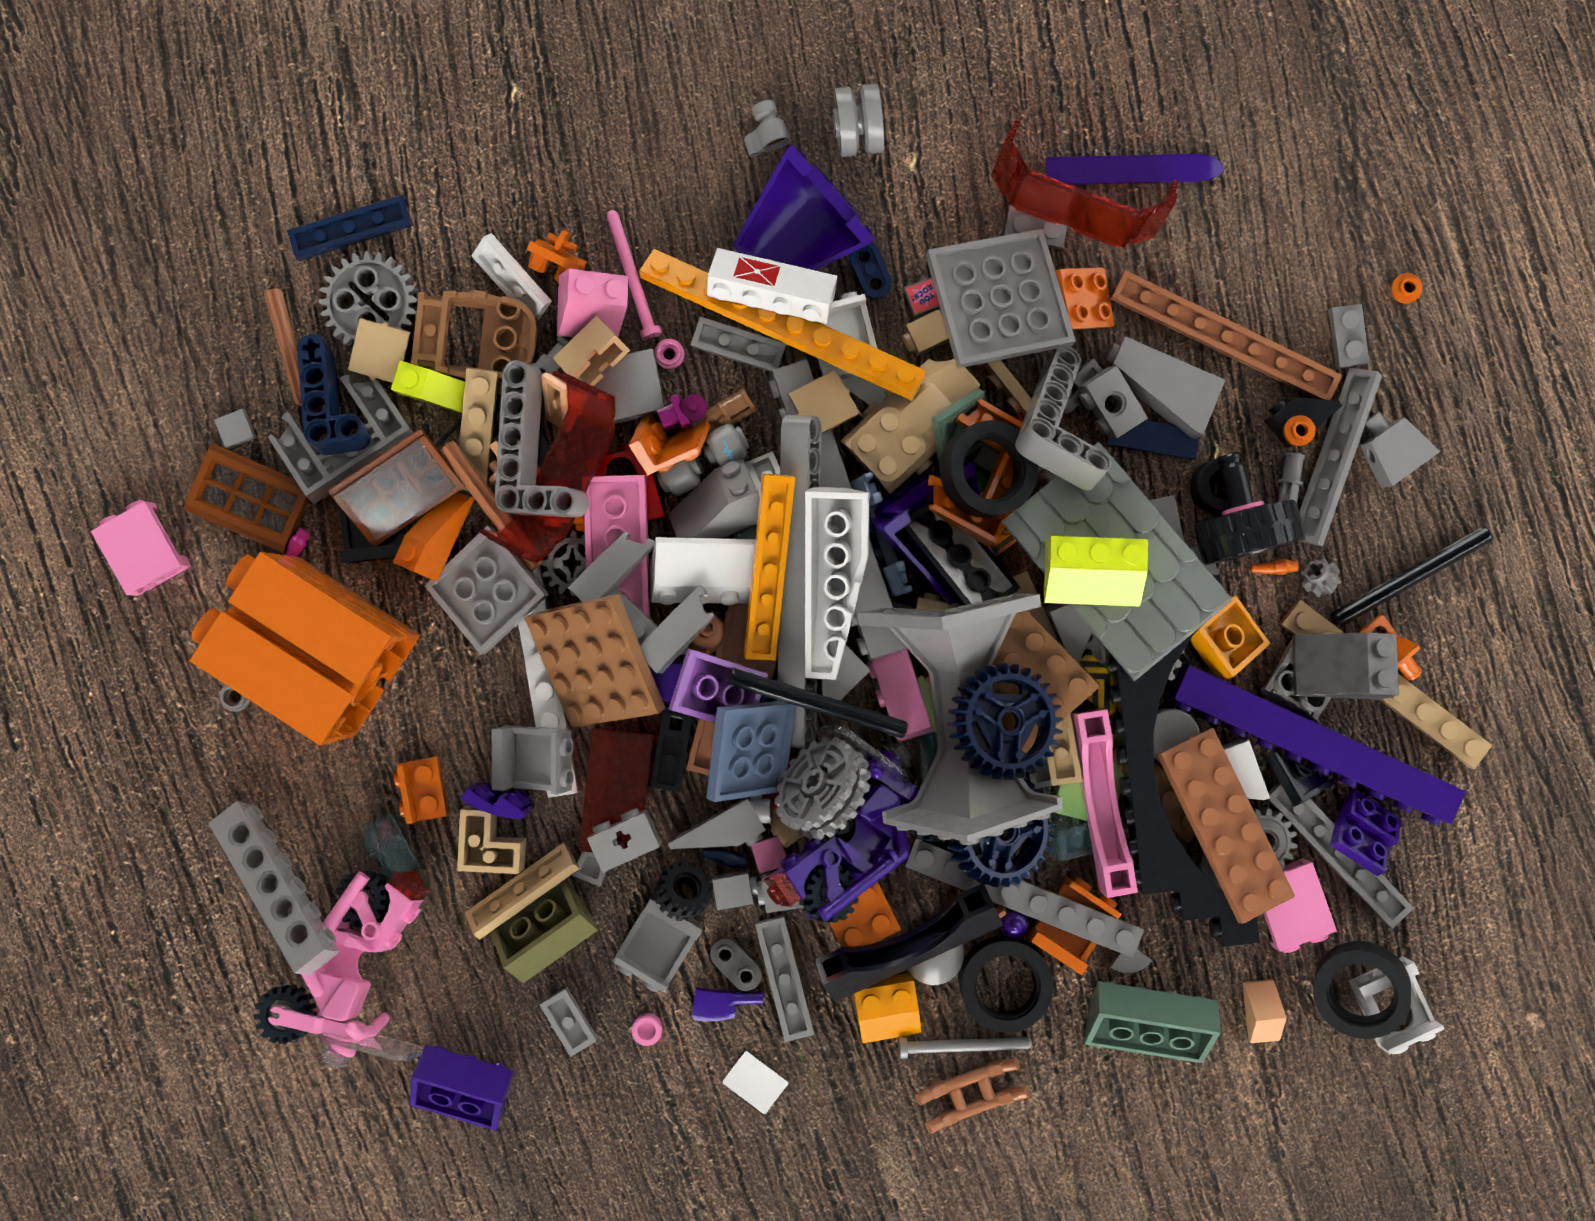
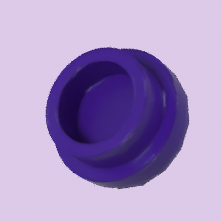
[999,909,1028,939]

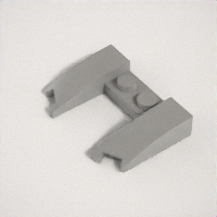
[268,375,413,504]
[568,532,715,674]

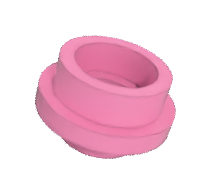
[654,339,685,369]

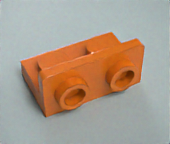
[394,756,449,824]

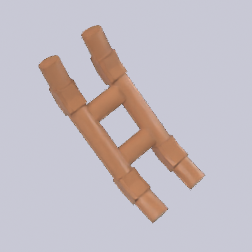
[915,1057,1030,1134]

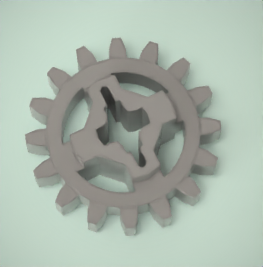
[542,531,586,597]

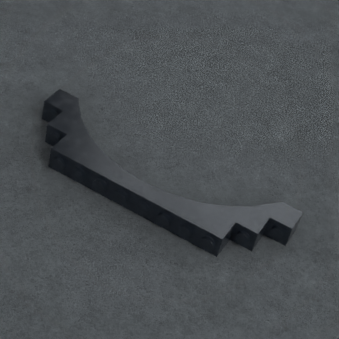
[1106,574,1260,947]

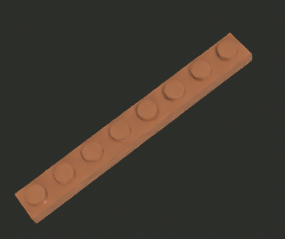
[1110,270,1342,400]

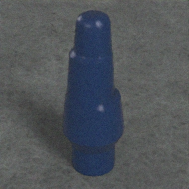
[702,849,748,869]

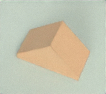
[541,372,591,433]
[1243,979,1286,1043]

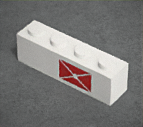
[707,248,837,324]

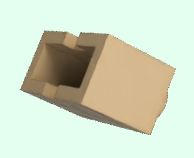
[553,315,630,393]

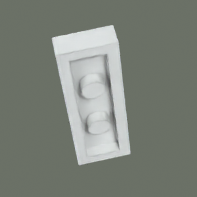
[472,233,552,321]

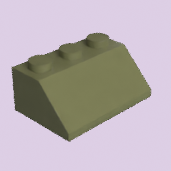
[490,878,598,983]

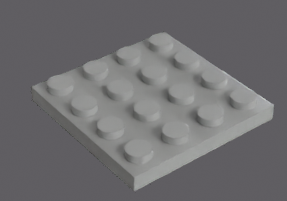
[926,229,1076,368]

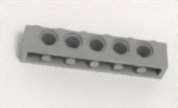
[208,801,339,975]

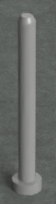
[898,1037,1032,1059]

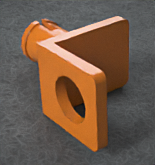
[1359,614,1422,681]

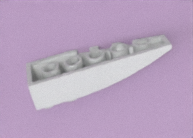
[805,487,869,680]

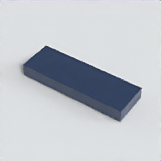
[1105,420,1200,460]

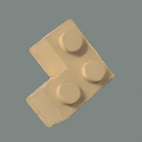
[457,805,526,874]

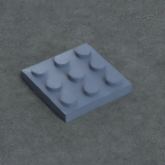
[706,701,796,802]

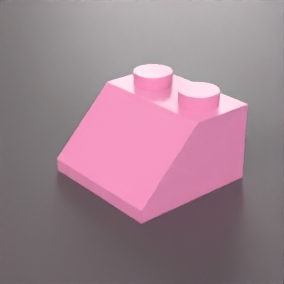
[557,269,628,338]

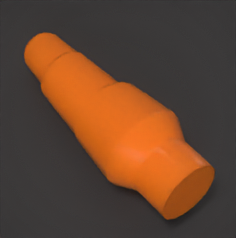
[1251,558,1299,575]

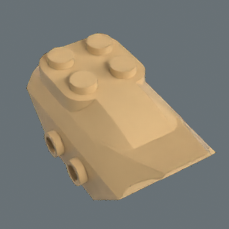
[840,358,980,494]

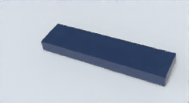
[287,195,414,261]

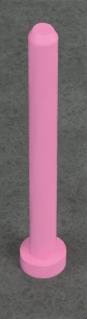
[607,210,662,340]

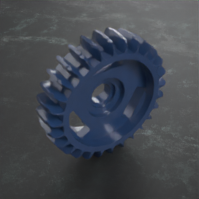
[947,663,1064,780]
[947,778,1055,887]

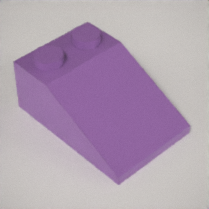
[669,648,768,723]

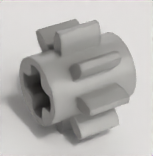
[1300,558,1342,597]

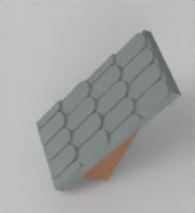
[1002,442,1231,681]

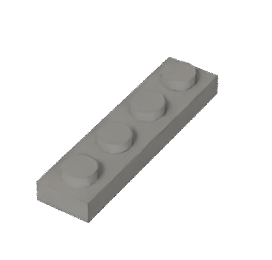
[755,915,814,1042]

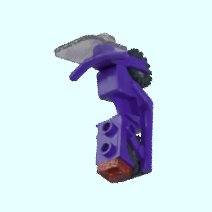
[764,724,943,923]

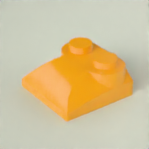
[1190,595,1271,679]

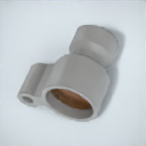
[744,100,791,158]

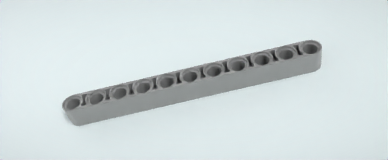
[777,415,822,750]

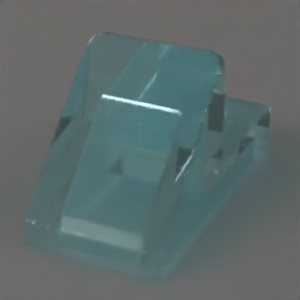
[363,812,419,881]
[1048,822,1093,861]

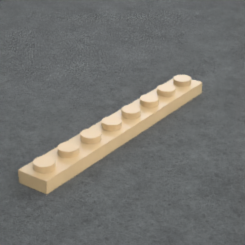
[1279,600,1492,769]

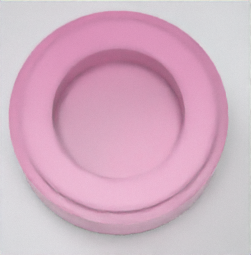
[632,1013,663,1046]

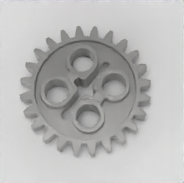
[318,251,419,346]

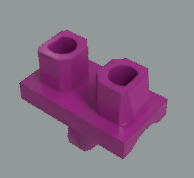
[657,394,707,432]

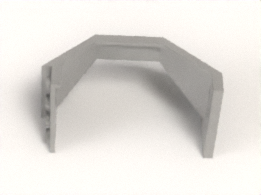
[858,593,1063,845]

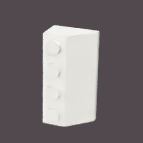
[649,537,755,605]

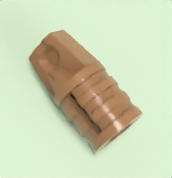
[701,388,757,433]

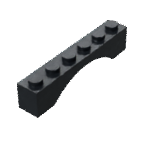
[815,883,1003,1002]

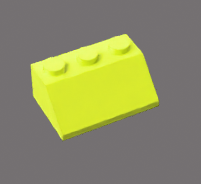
[1044,536,1148,607]

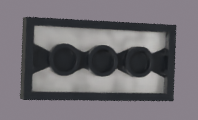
[899,500,1021,607]

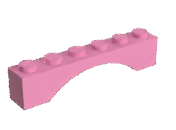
[1072,708,1138,898]

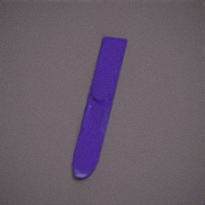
[1046,154,1224,185]

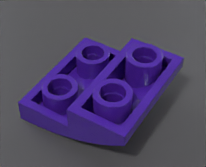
[460,782,535,819]
[1330,789,1401,876]

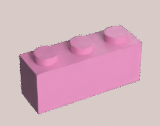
[867,647,934,743]

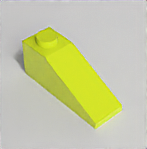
[391,360,465,414]

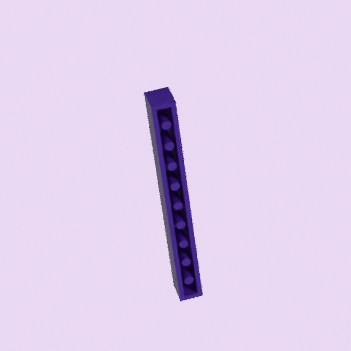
[1167,665,1466,826]

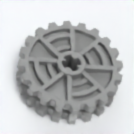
[775,737,871,840]

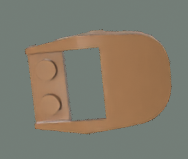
[411,290,537,379]

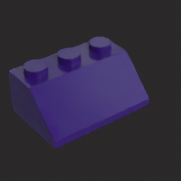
[410,1045,513,1131]

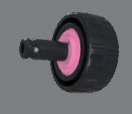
[1195,452,1305,565]

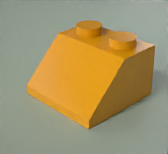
[854,973,922,1043]

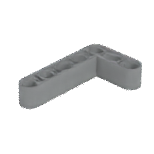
[1015,347,1111,490]
[495,360,589,517]

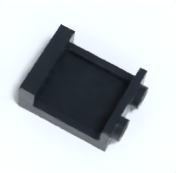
[339,478,406,564]

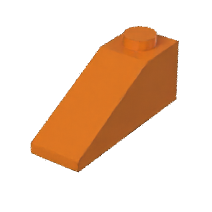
[393,492,474,582]

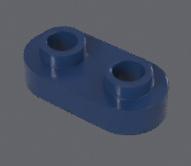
[849,242,892,300]

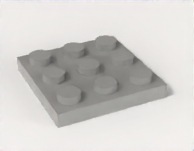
[425,525,549,655]

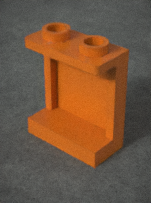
[1027,876,1122,975]

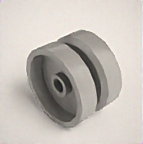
[833,83,884,157]

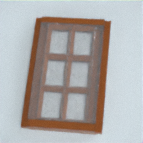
[328,428,465,546]
[183,443,309,553]

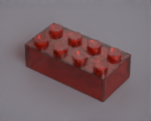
[579,726,656,857]

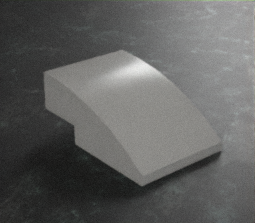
[567,349,665,431]

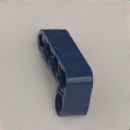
[297,334,371,455]

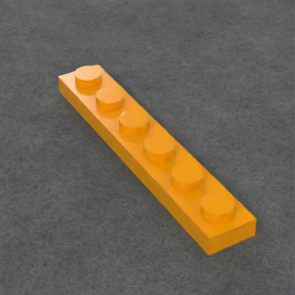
[743,473,795,661]

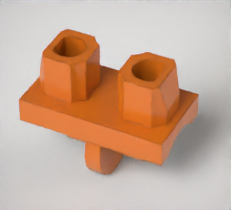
[527,230,587,282]

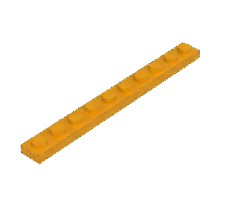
[639,249,926,401]

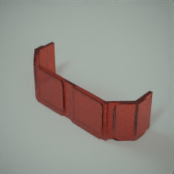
[991,120,1179,248]
[480,371,616,563]

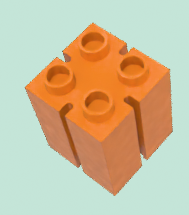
[189,552,421,746]

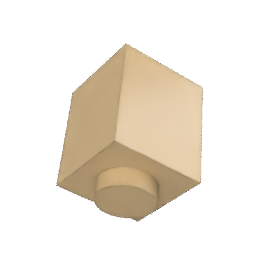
[902,309,949,357]

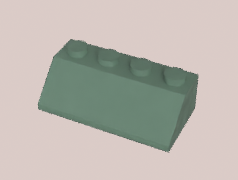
[1084,981,1221,1064]

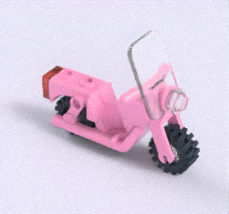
[254,870,430,1069]

